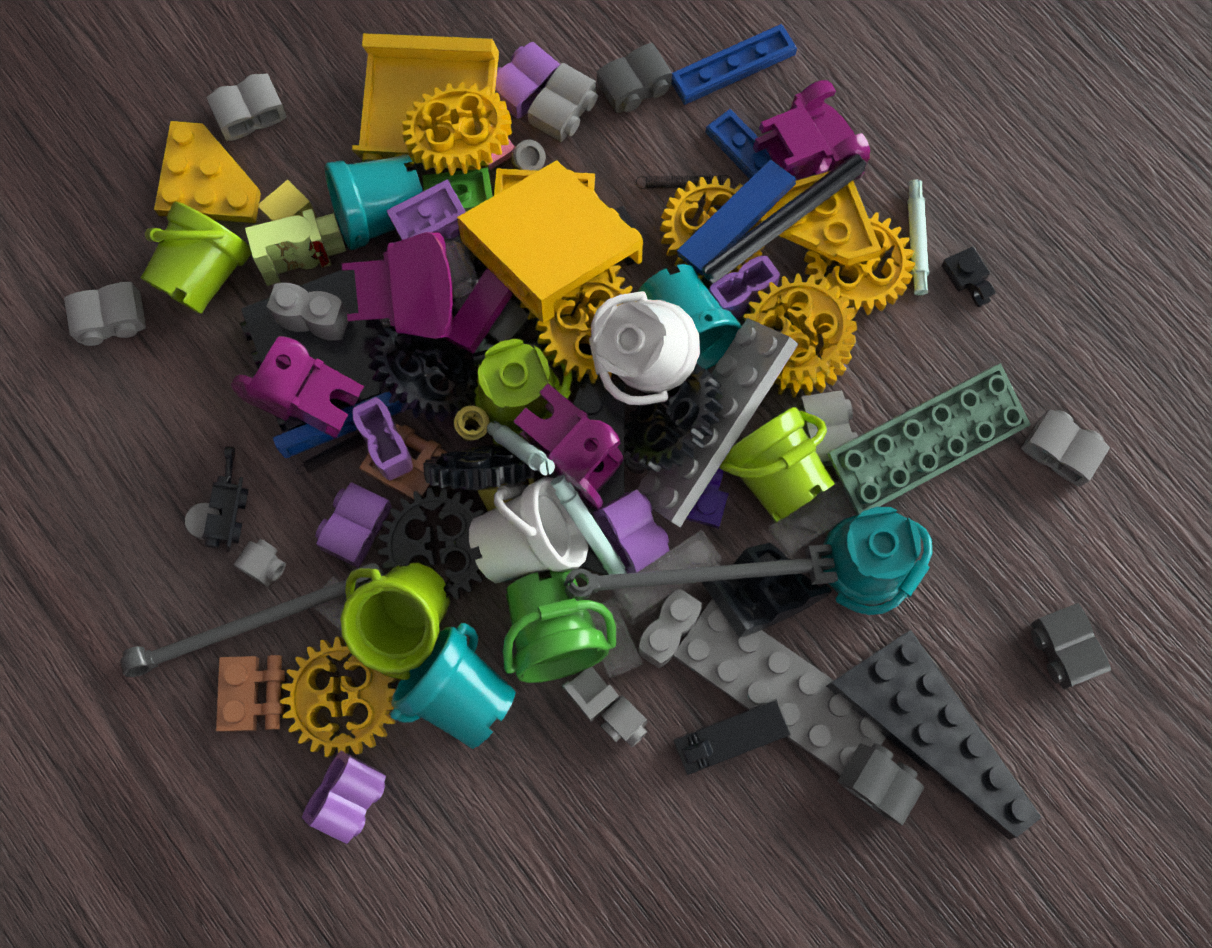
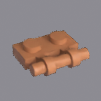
[359,423,447,501]
[216,655,285,732]

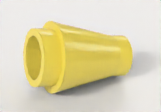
[454,406,489,441]

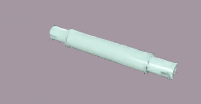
[907,179,929,295]
[487,421,555,476]
[551,475,627,575]

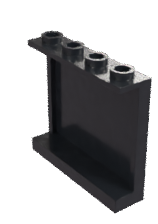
[240,270,395,431]

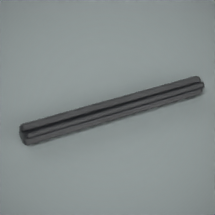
[702,154,866,283]

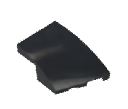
[702,542,832,638]

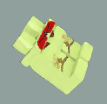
[245,209,346,286]

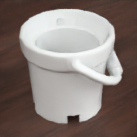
[589,291,700,405]
[469,477,588,583]

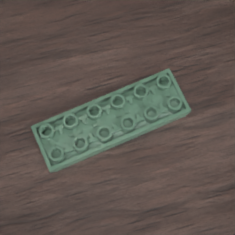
[827,363,1031,516]

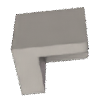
[562,667,619,722]

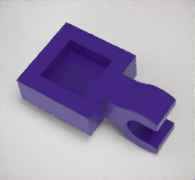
[685,468,729,529]

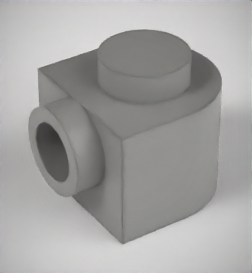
[233,539,286,587]
[601,695,648,747]

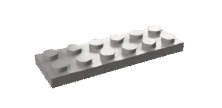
[637,318,798,527]
[673,599,886,776]

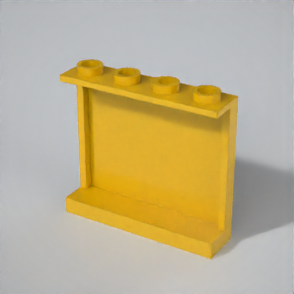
[352,33,499,170]
[457,160,643,323]

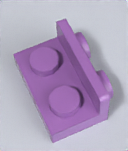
[387,179,466,240]

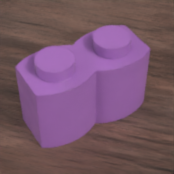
[495,42,561,119]
[709,256,780,319]
[353,397,413,481]
[315,482,392,568]
[593,490,670,573]
[302,750,386,844]

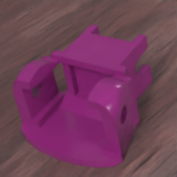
[753,80,870,180]
[342,232,453,339]
[231,336,364,439]
[513,383,624,510]

